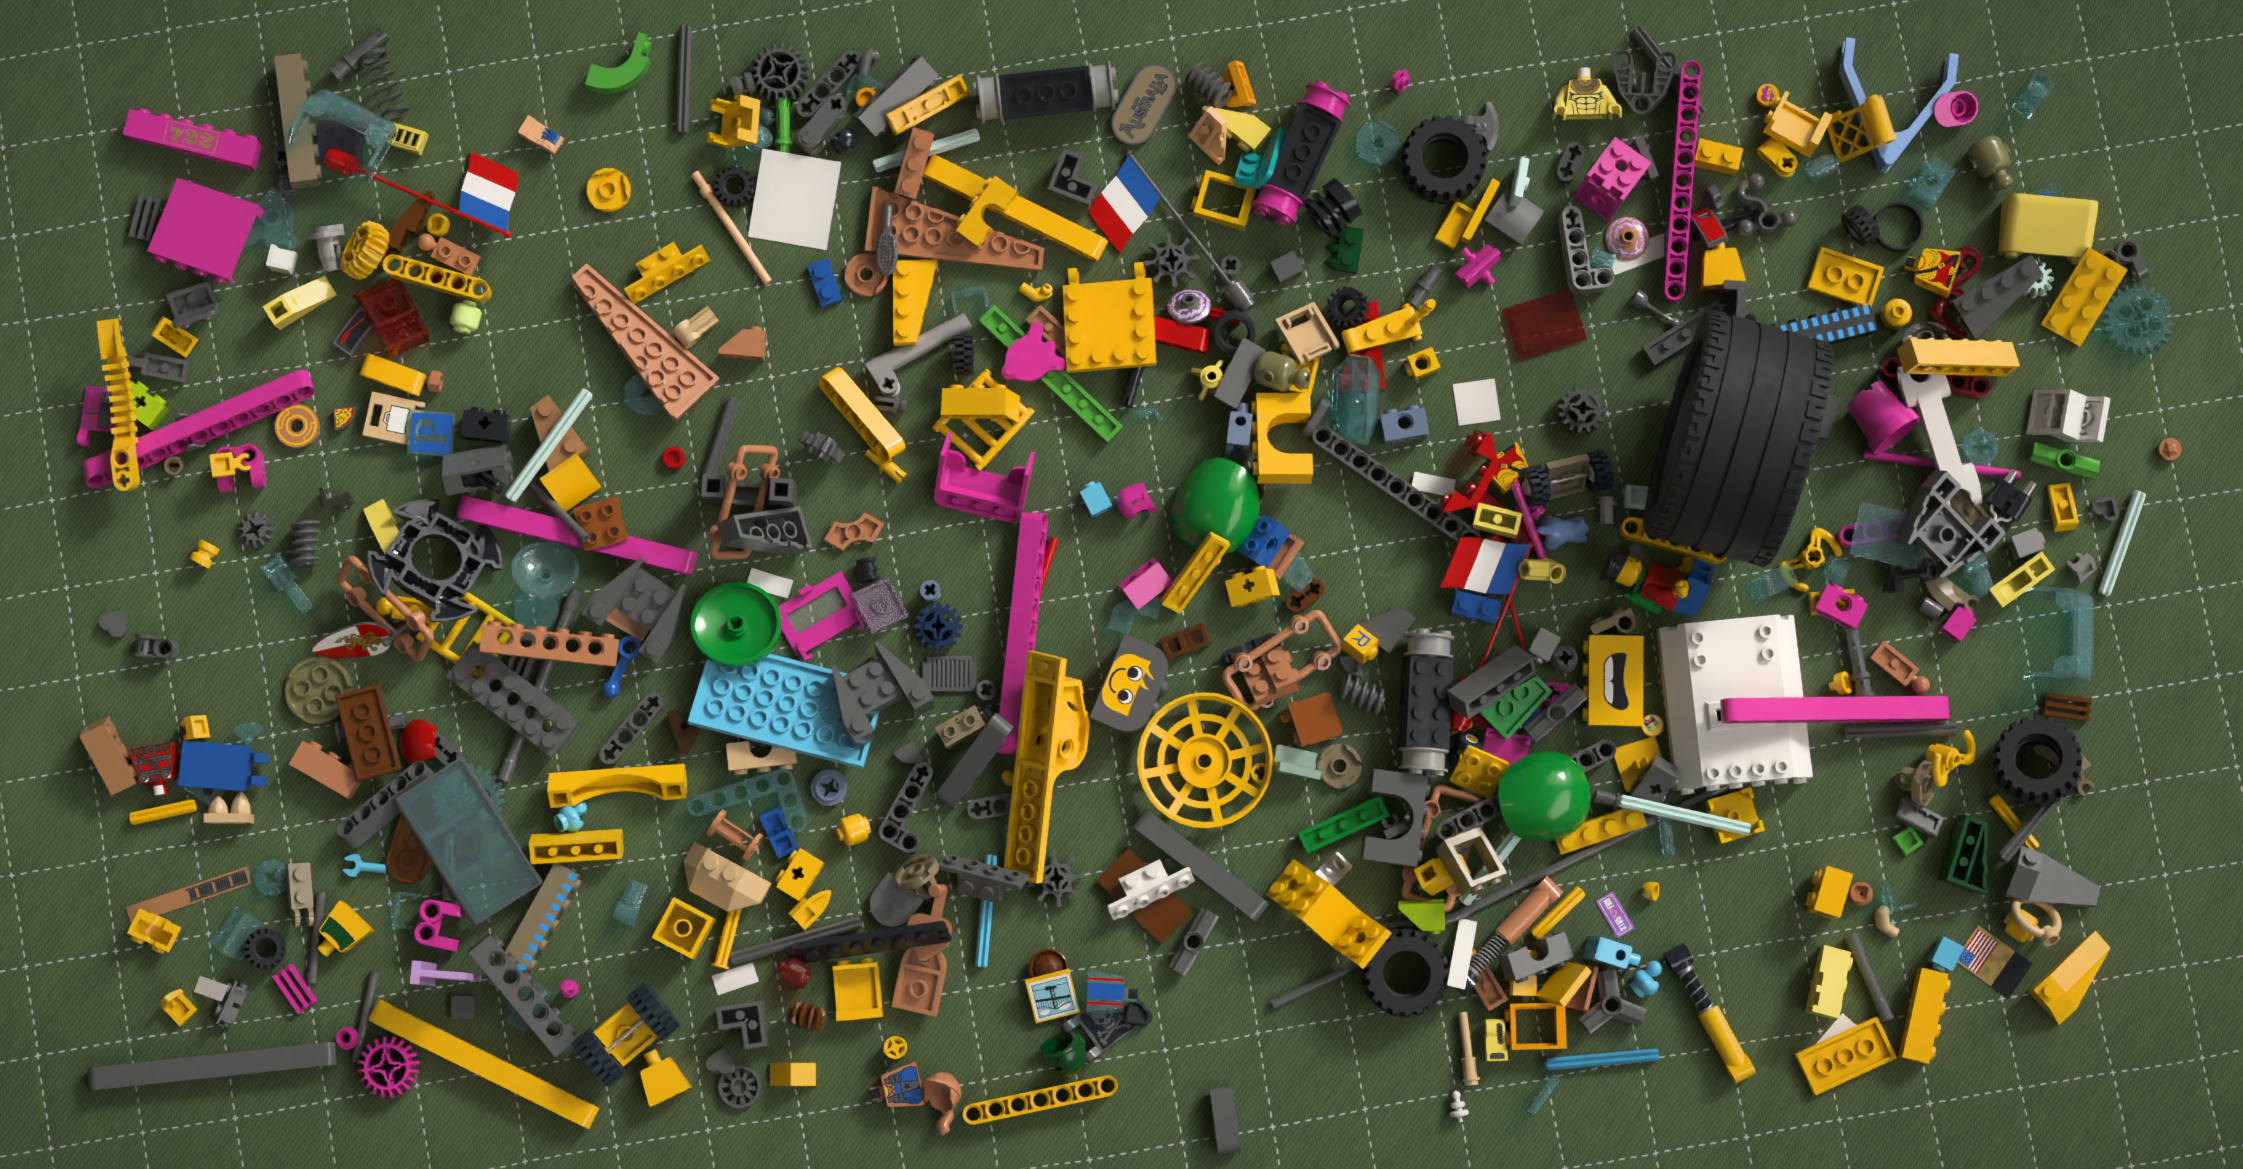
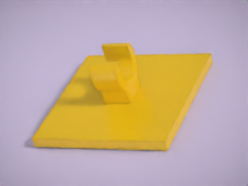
[1614,737,1662,792]

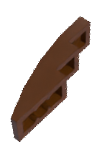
[377,190,436,270]

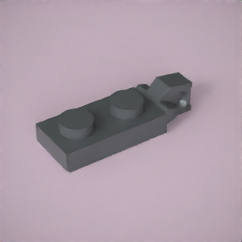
[127,352,191,384]

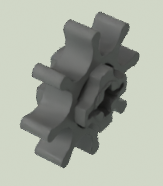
[1144,233,1199,290]
[1028,850,1085,908]

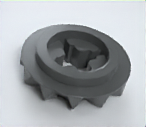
[237,512,274,548]

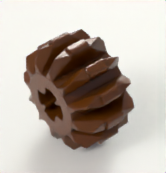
[787,1001,826,1031]

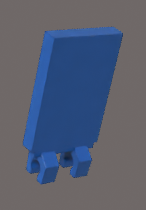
[178,741,270,792]

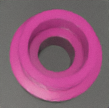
[336,1027,358,1050]

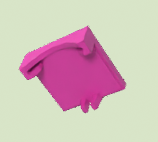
[1482,728,1531,767]

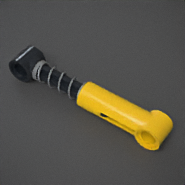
[1663,943,1756,1084]

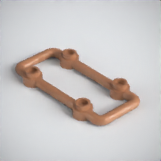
[709,445,780,560]
[336,556,434,662]
[1222,610,1343,712]
[1401,785,1484,913]

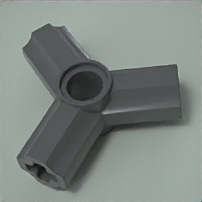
[1578,970,1647,1034]

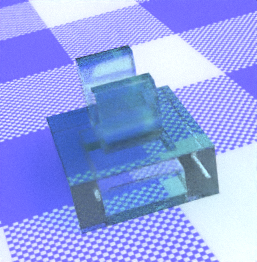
[1820,555,1851,586]

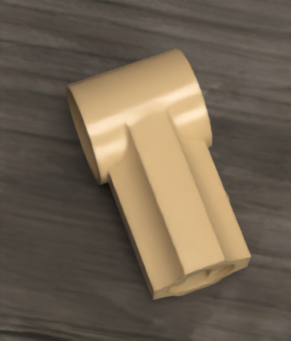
[672,306,719,349]

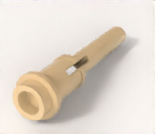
[1458,1012,1480,1086]

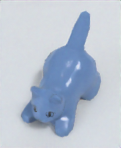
[1537,516,1589,550]

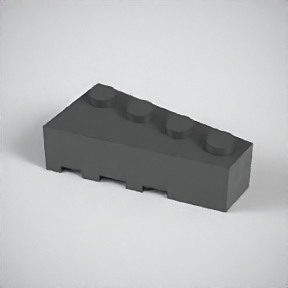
[1951,255,2043,341]
[717,506,813,557]

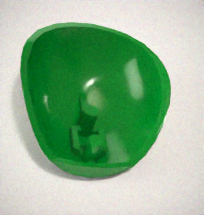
[1170,457,1260,554]
[1498,751,1591,842]

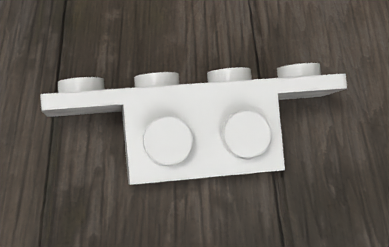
[1107,859,1195,920]

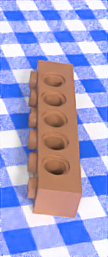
[479,621,619,667]

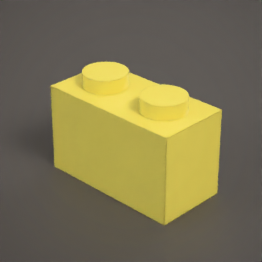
[1471,503,1523,539]

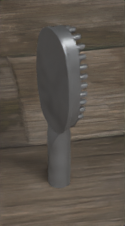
[876,205,898,275]

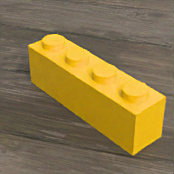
[529,829,624,864]
[1898,968,1950,1064]

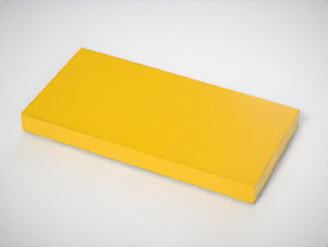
[1794,1016,1897,1096]

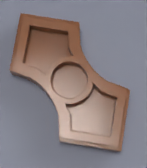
[823,513,885,552]

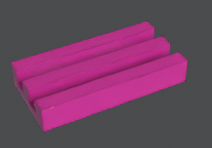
[273,964,318,1014]

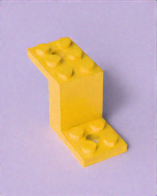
[1266,859,1392,969]

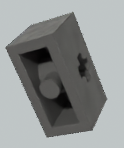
[1629,754,1679,803]

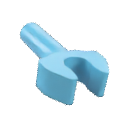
[343,854,387,877]

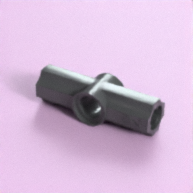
[1524,683,1588,742]
[1168,908,1219,976]

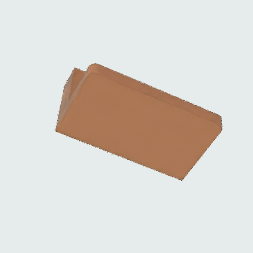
[1565,962,1599,1012]

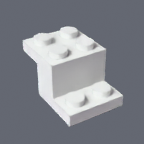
[2026,389,2110,442]

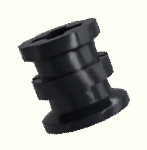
[856,557,881,583]

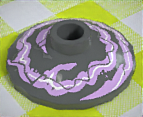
[1167,289,1211,324]

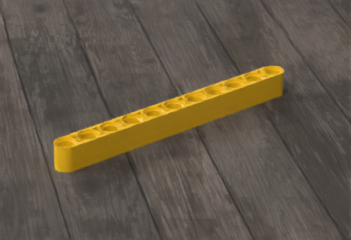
[368,999,600,1129]

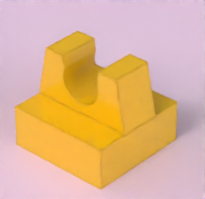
[181,715,210,740]

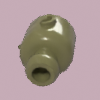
[1968,135,2013,192]
[1254,351,1311,392]

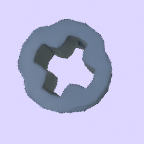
[920,580,941,602]

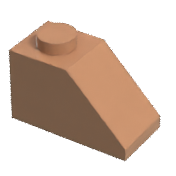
[718,326,767,361]

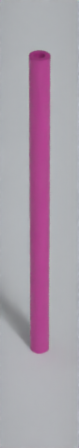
[1863,450,2021,479]

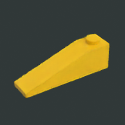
[2027,931,2110,1025]

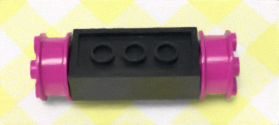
[1251,81,1351,227]

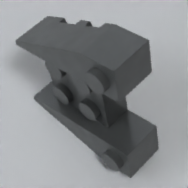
[1896,470,2006,578]
[581,556,688,664]
[832,642,934,750]

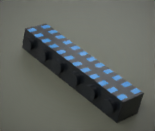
[1770,303,1878,345]

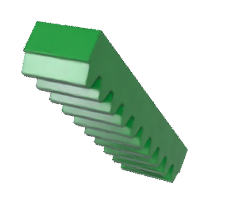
[1297,796,1389,854]

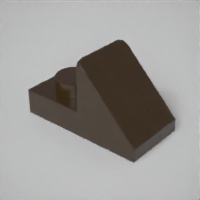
[667,709,701,756]

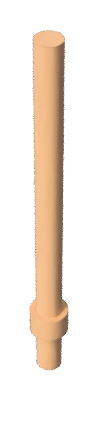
[691,171,772,285]

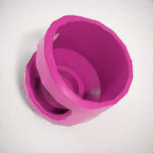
[1116,481,1157,519]

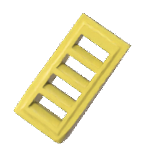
[379,121,429,156]

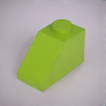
[1398,899,1445,934]

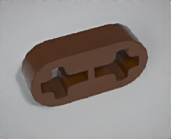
[1286,579,1324,613]

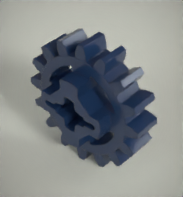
[914,602,963,652]

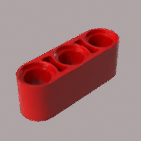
[1154,316,1212,354]

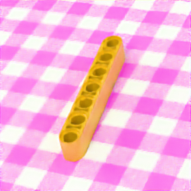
[963,1076,1118,1124]

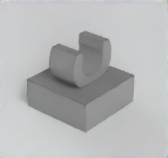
[2067,553,2097,584]

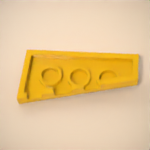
[893,259,938,346]

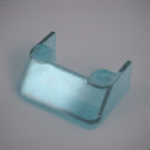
[288,89,396,182]
[2023,586,2094,683]

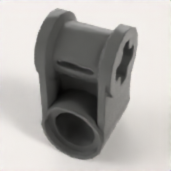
[133,634,180,660]

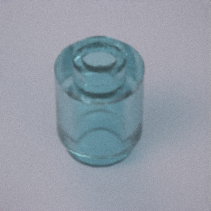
[1805,153,1840,182]

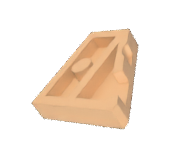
[1188,106,1227,165]

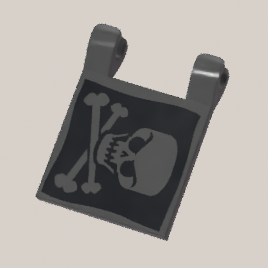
[1062,999,1138,1062]

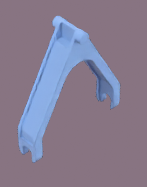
[1839,37,1959,174]

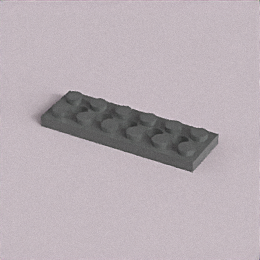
[446,641,581,758]

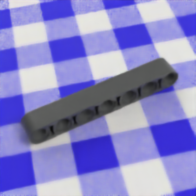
[1132,809,1270,922]

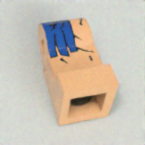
[518,115,564,154]

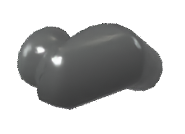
[857,48,879,77]

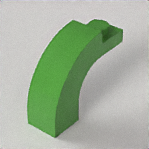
[585,32,651,94]

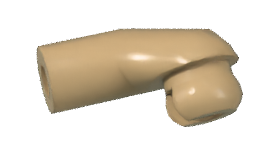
[1874,905,1899,939]

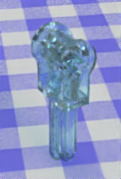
[260,552,313,614]

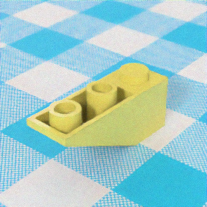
[1202,106,1271,153]
[263,276,337,330]

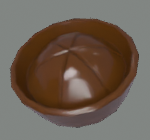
[1029,948,1068,978]

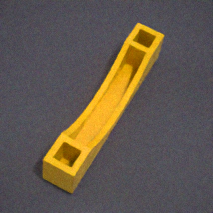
[547,764,687,808]

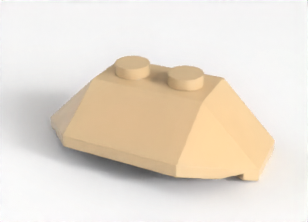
[683,842,772,912]

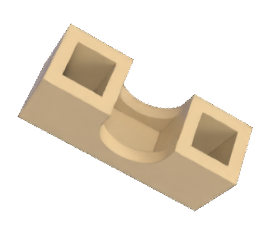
[726,741,798,776]

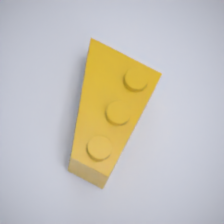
[941,384,1020,423]

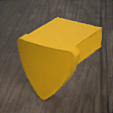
[160,989,198,1026]

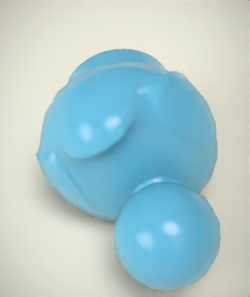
[554,801,587,832]
[1630,961,1662,998]

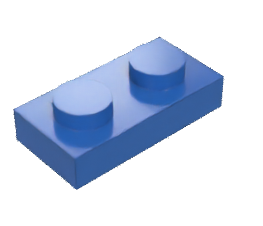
[807,258,843,308]

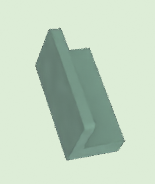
[1272,744,1322,780]

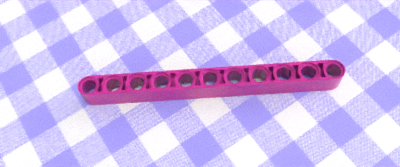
[1662,60,1701,303]
[82,370,315,488]
[456,495,697,576]
[997,512,1048,755]
[1720,696,1950,724]

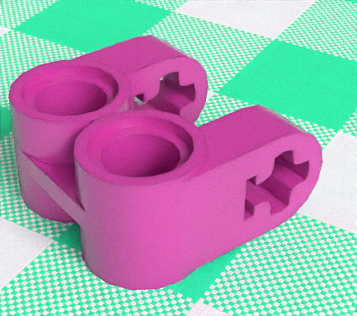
[216,444,266,493]
[414,900,465,952]

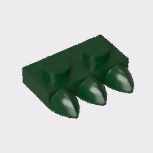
[1324,226,1364,274]

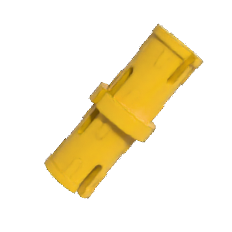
[865,447,907,484]

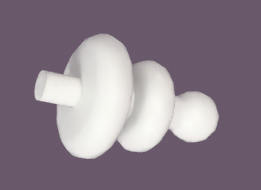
[1450,1091,1469,1122]

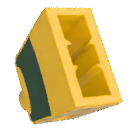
[317,901,374,957]

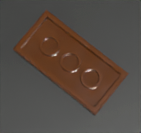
[335,684,402,783]
[1097,848,1193,945]

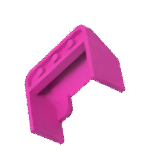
[934,432,1036,523]

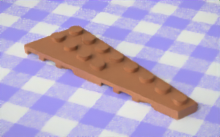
[865,186,1044,272]
[570,263,720,422]

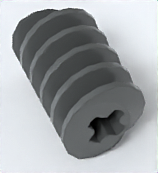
[1185,61,1233,108]
[290,520,320,567]
[1336,673,1387,717]

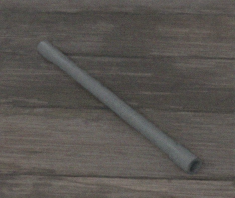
[497,588,583,782]

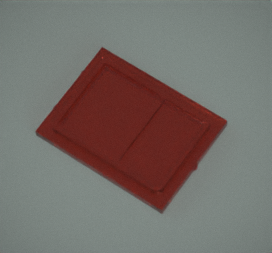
[1502,289,1587,360]

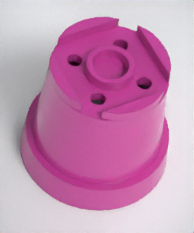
[1846,380,1921,455]

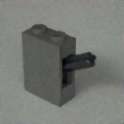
[442,444,513,496]

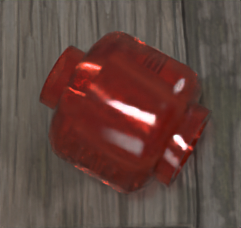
[777,957,812,991]

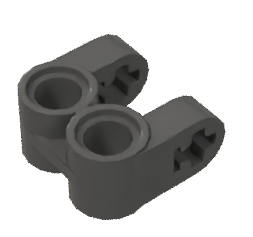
[2098,240,2149,292]

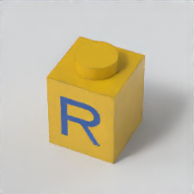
[1342,624,1378,665]

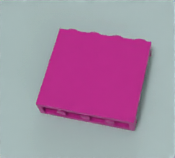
[147,178,264,285]

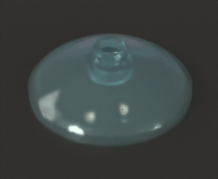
[511,541,580,598]

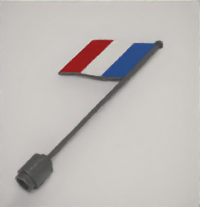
[1089,151,1256,313]

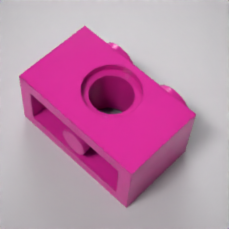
[1812,583,1868,631]

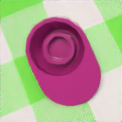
[1933,91,1978,127]

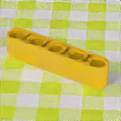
[383,254,492,303]
[818,367,905,461]
[1619,517,1727,564]

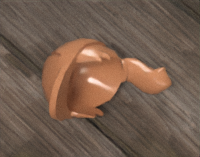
[922,1072,961,1136]

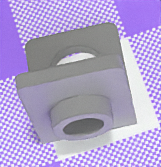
[1315,851,1353,887]

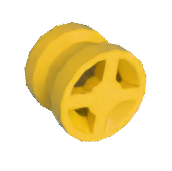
[884,1036,907,1059]

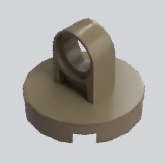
[1895,760,1935,806]
[895,854,939,899]

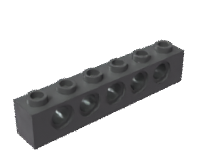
[467,933,576,1058]

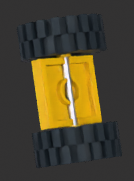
[571,982,680,1087]

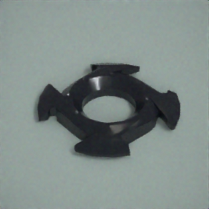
[367,499,502,622]

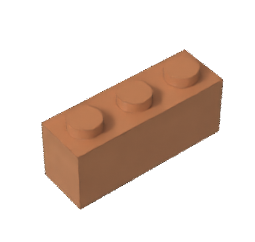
[893,127,934,199]
[289,740,361,799]

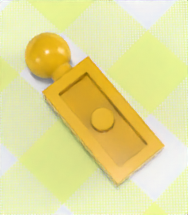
[375,596,437,625]

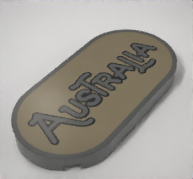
[1111,64,1177,146]

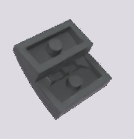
[1484,187,1545,246]

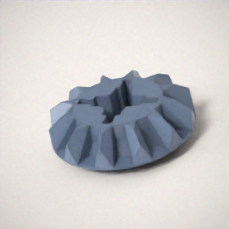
[811,770,847,806]

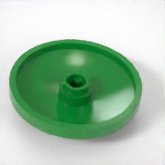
[691,582,782,668]

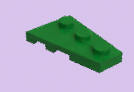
[1478,675,1553,740]

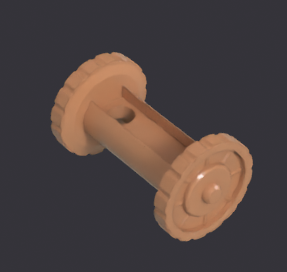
[706,809,763,861]

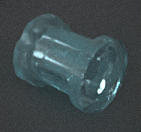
[1589,246,1617,270]

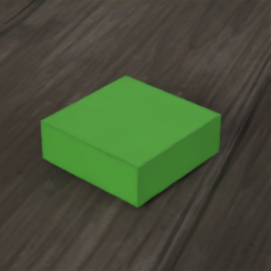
[1891,826,1924,857]

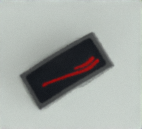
[332,307,379,358]

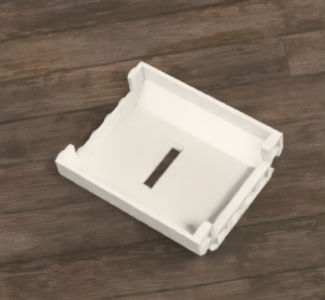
[1656,615,1813,795]

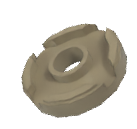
[1317,744,1362,789]

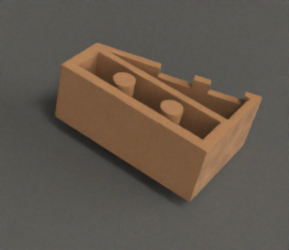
[530,395,590,472]
[79,715,138,796]

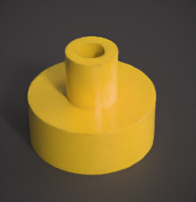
[1829,671,1852,695]

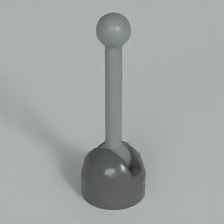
[1629,289,1680,327]

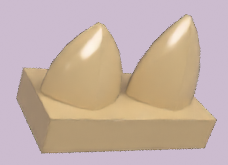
[204,791,254,824]

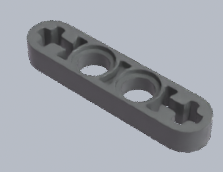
[796,50,861,120]
[599,692,665,765]
[967,793,1055,820]

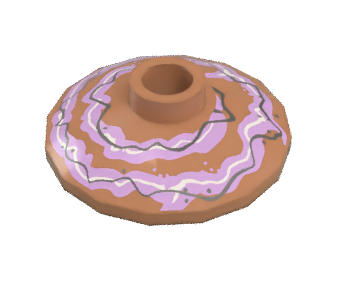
[1605,217,1649,260]

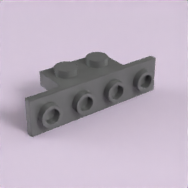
[938,854,1029,904]

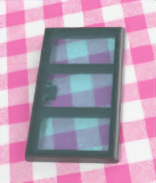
[394,756,544,927]

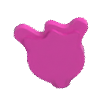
[1001,322,1066,382]

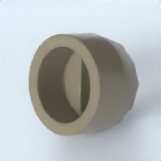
[164,456,183,475]

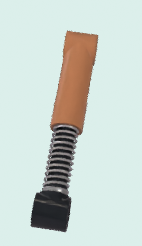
[1447,876,1563,996]

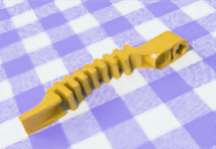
[97,318,140,491]

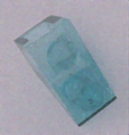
[2012,71,2055,120]

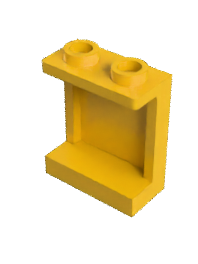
[1763,91,1832,158]
[832,958,883,1021]

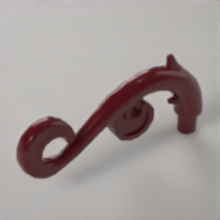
[1927,246,1982,340]

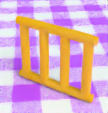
[932,369,1035,471]
[416,593,516,679]

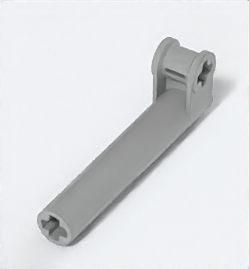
[865,313,972,398]

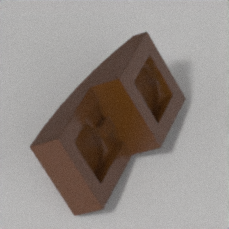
[1159,622,1212,660]

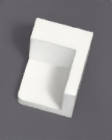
[266,244,298,275]

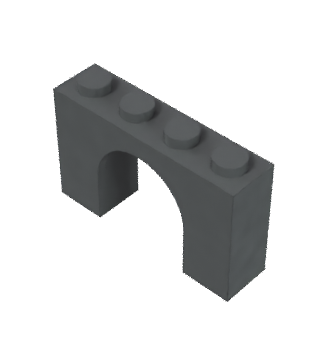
[701,474,798,508]
[1360,769,1431,868]

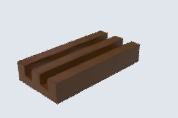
[2043,692,2092,722]

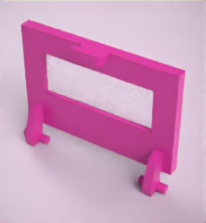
[778,571,870,662]

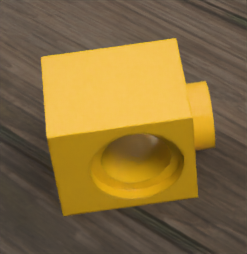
[1404,347,1441,381]

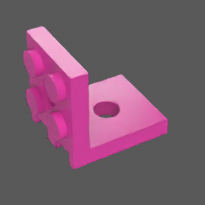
[1573,137,1651,223]

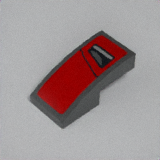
[1690,206,1729,248]

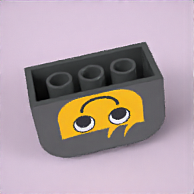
[1089,634,1168,735]

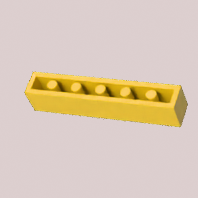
[1897,337,2020,376]

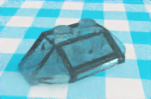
[1331,354,1381,445]

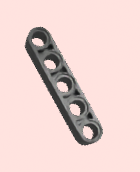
[935,713,1014,810]
[337,761,435,848]

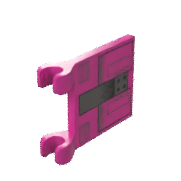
[77,386,116,447]

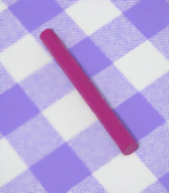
[1511,482,1547,560]

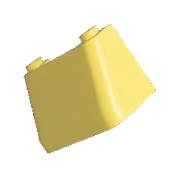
[1998,193,2098,265]

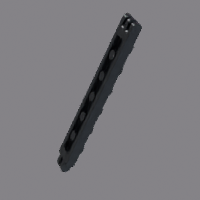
[785,921,952,964]

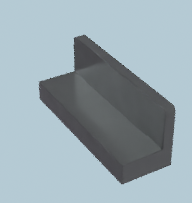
[1213,338,1266,411]

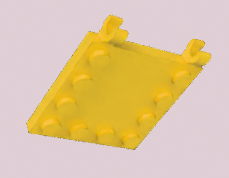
[1063,262,1157,373]

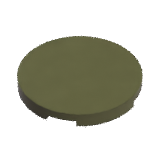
[284,657,353,724]

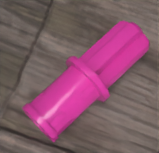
[559,979,579,998]

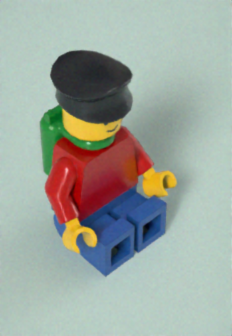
[1599,545,1715,616]

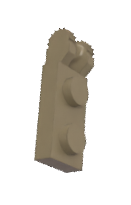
[285,862,314,927]

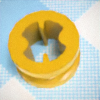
[1251,763,1266,784]

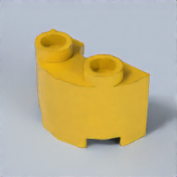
[127,908,181,954]

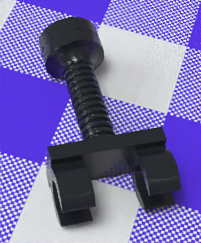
[1882,560,1938,593]

